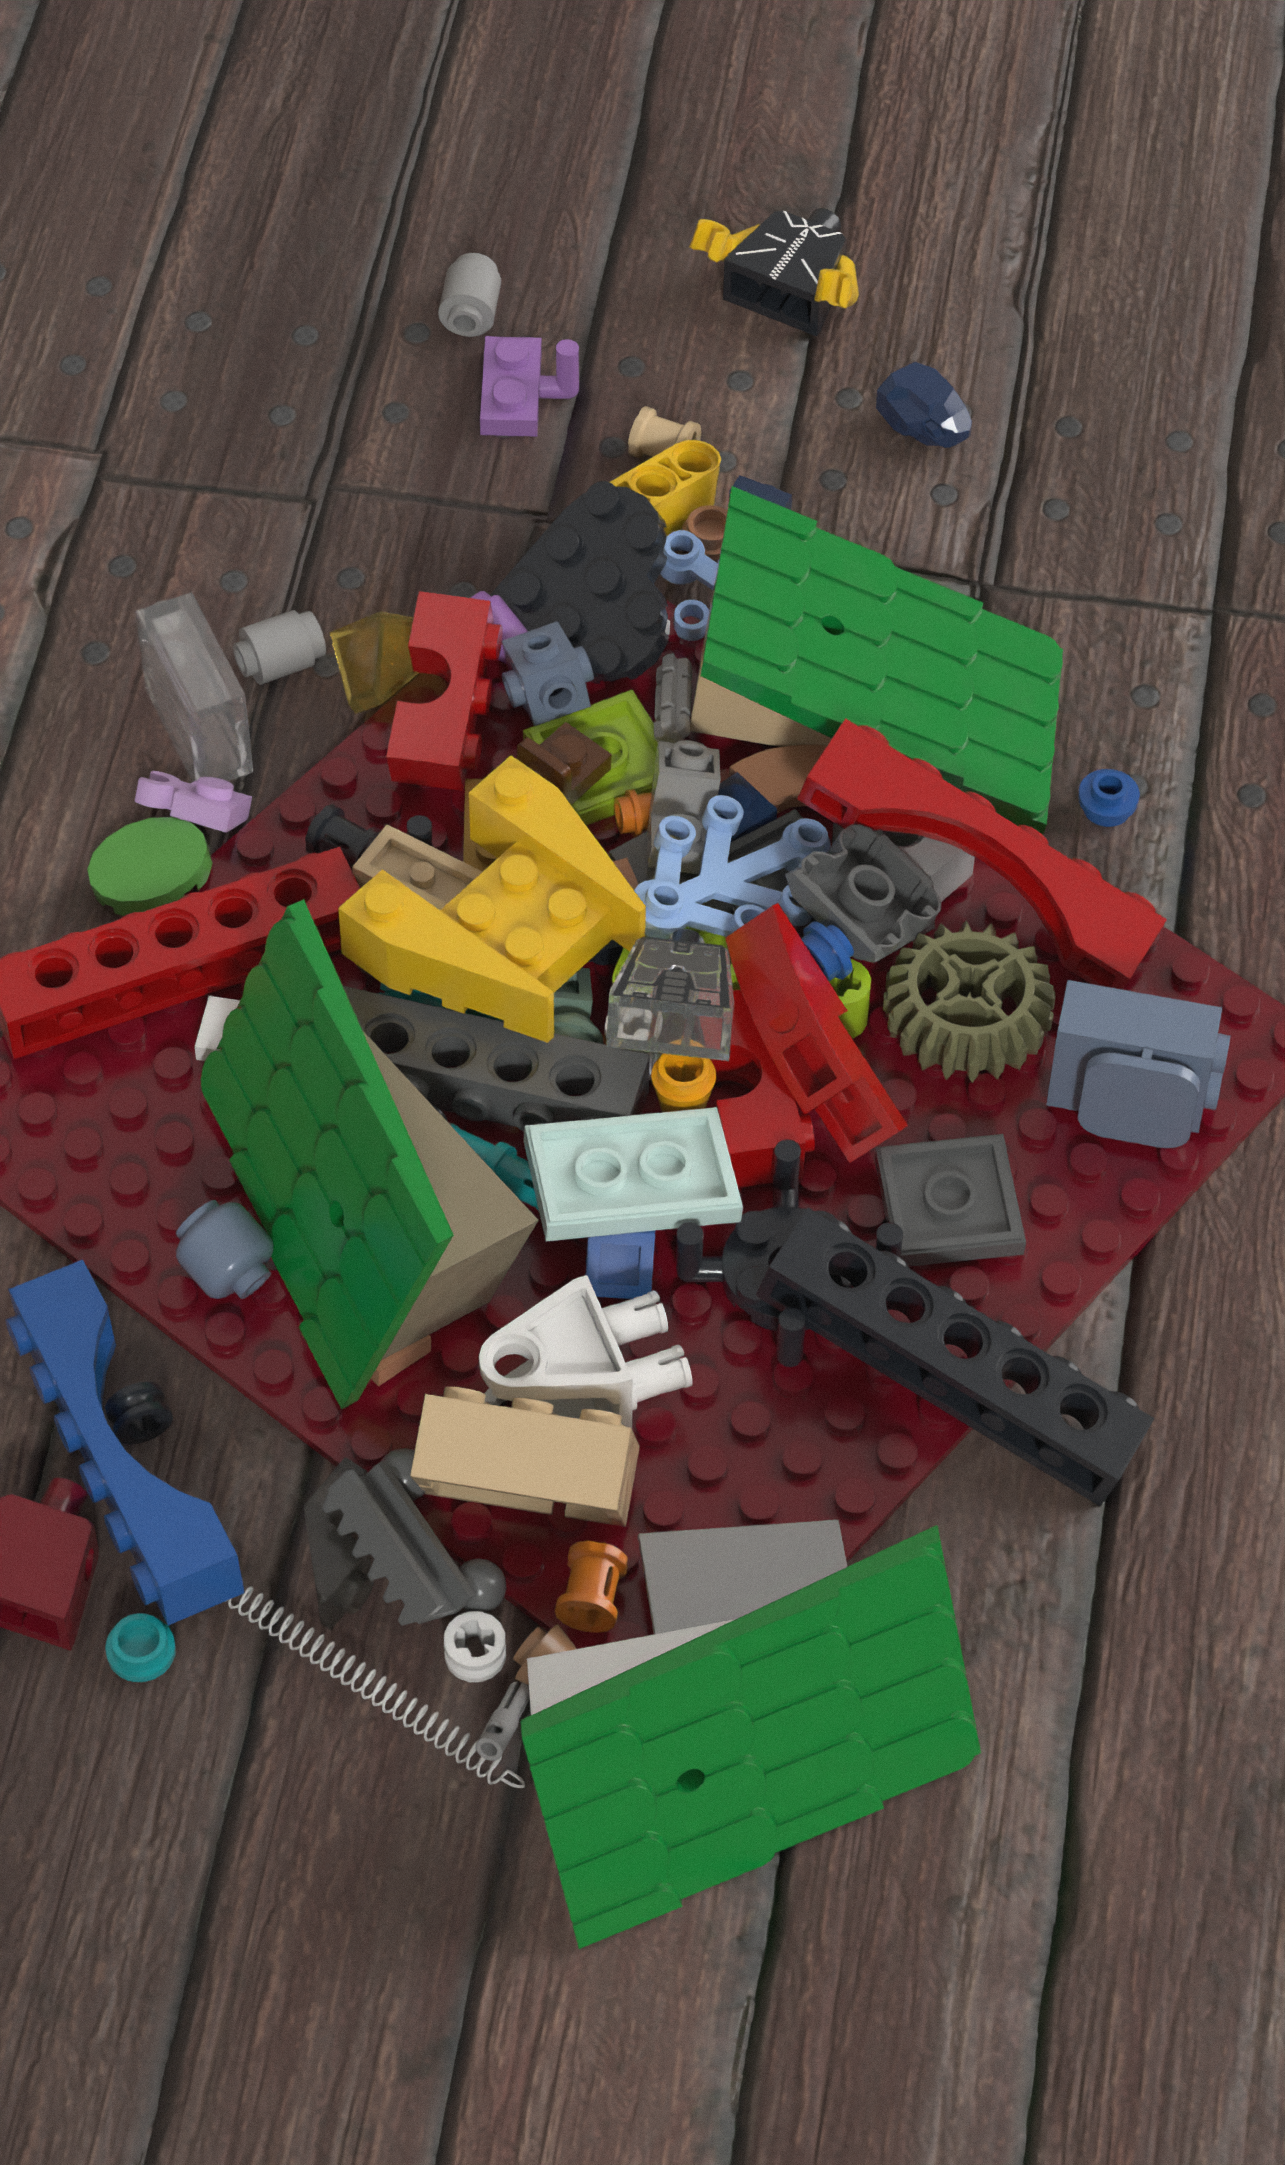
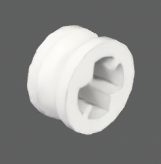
[444,1611,506,1682]

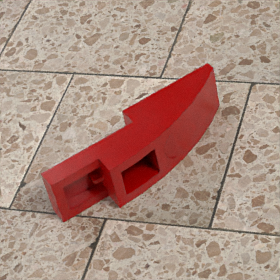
[725,903,908,1163]

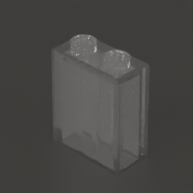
[135,592,253,782]

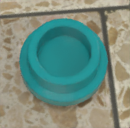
[105,1613,176,1682]

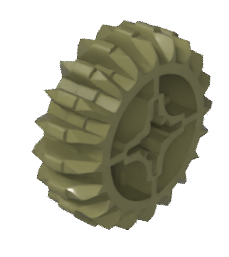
[883,920,1055,1083]

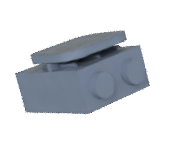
[1046,980,1231,1148]

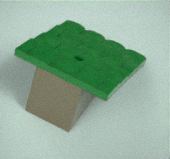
[201,899,538,1410]

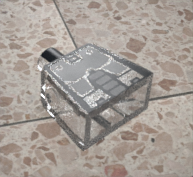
[606,929,734,1061]

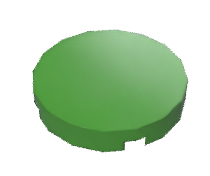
[87,817,212,916]

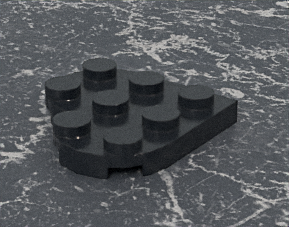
[490,481,669,684]

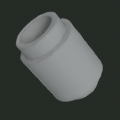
[438,253,501,337]
[233,610,326,685]

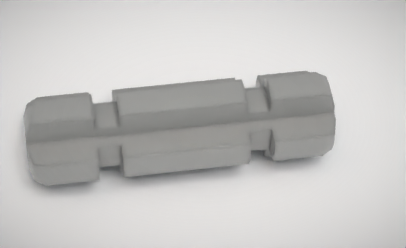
[654,653,692,743]

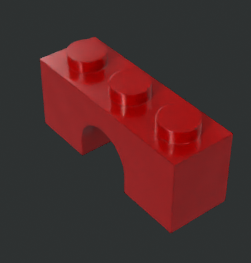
[386,591,503,791]
[691,989,815,1188]

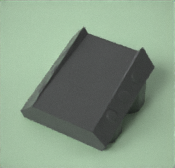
[785,824,941,963]

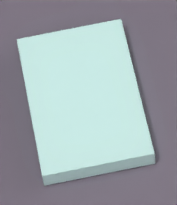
[523,1107,743,1241]

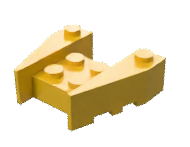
[338,756,646,1043]

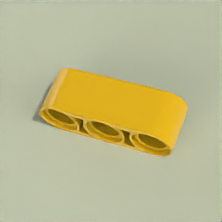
[610,440,721,536]

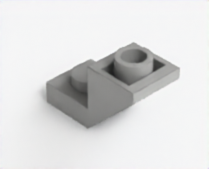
[647,740,721,874]

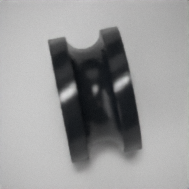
[105,1381,173,1445]

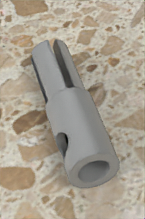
[476,1681,530,1761]

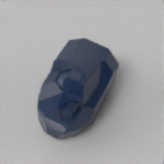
[876,362,972,449]

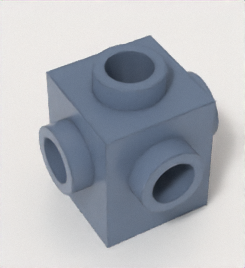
[501,621,594,726]

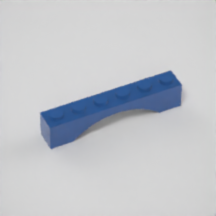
[5,1260,245,1626]

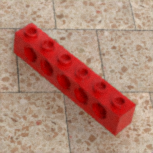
[0,847,360,1059]

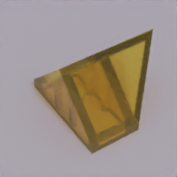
[330,611,419,714]

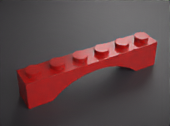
[797,718,1167,990]

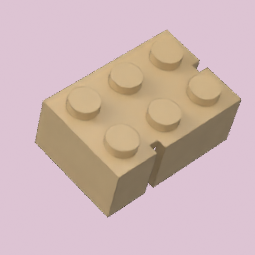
[410,1387,639,1527]

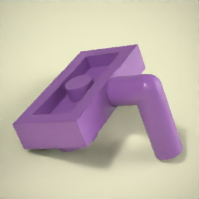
[480,336,579,437]

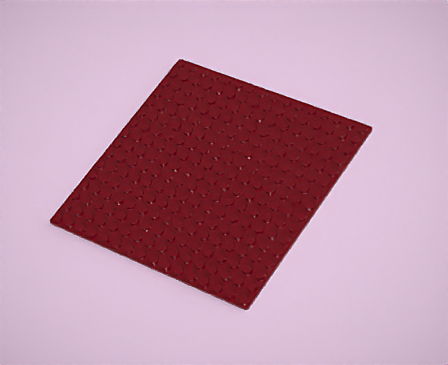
[0,600,1285,1649]

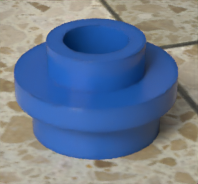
[1078,769,1140,827]
[801,921,854,981]

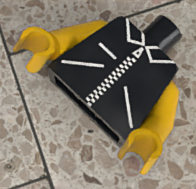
[689,208,859,336]

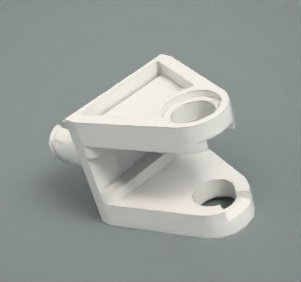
[479,1275,693,1428]

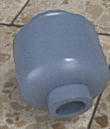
[176,1200,274,1299]

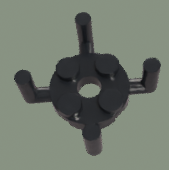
[676,1139,903,1367]

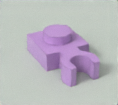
[135,771,252,833]

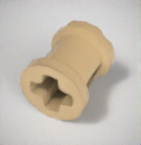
[628,406,701,458]

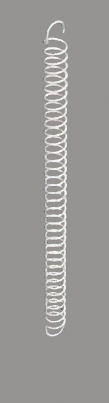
[225,1579,525,1788]

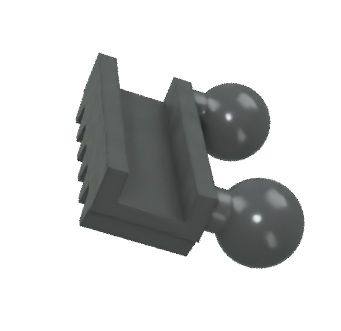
[322,1448,506,1626]

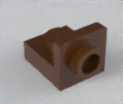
[517,722,612,805]

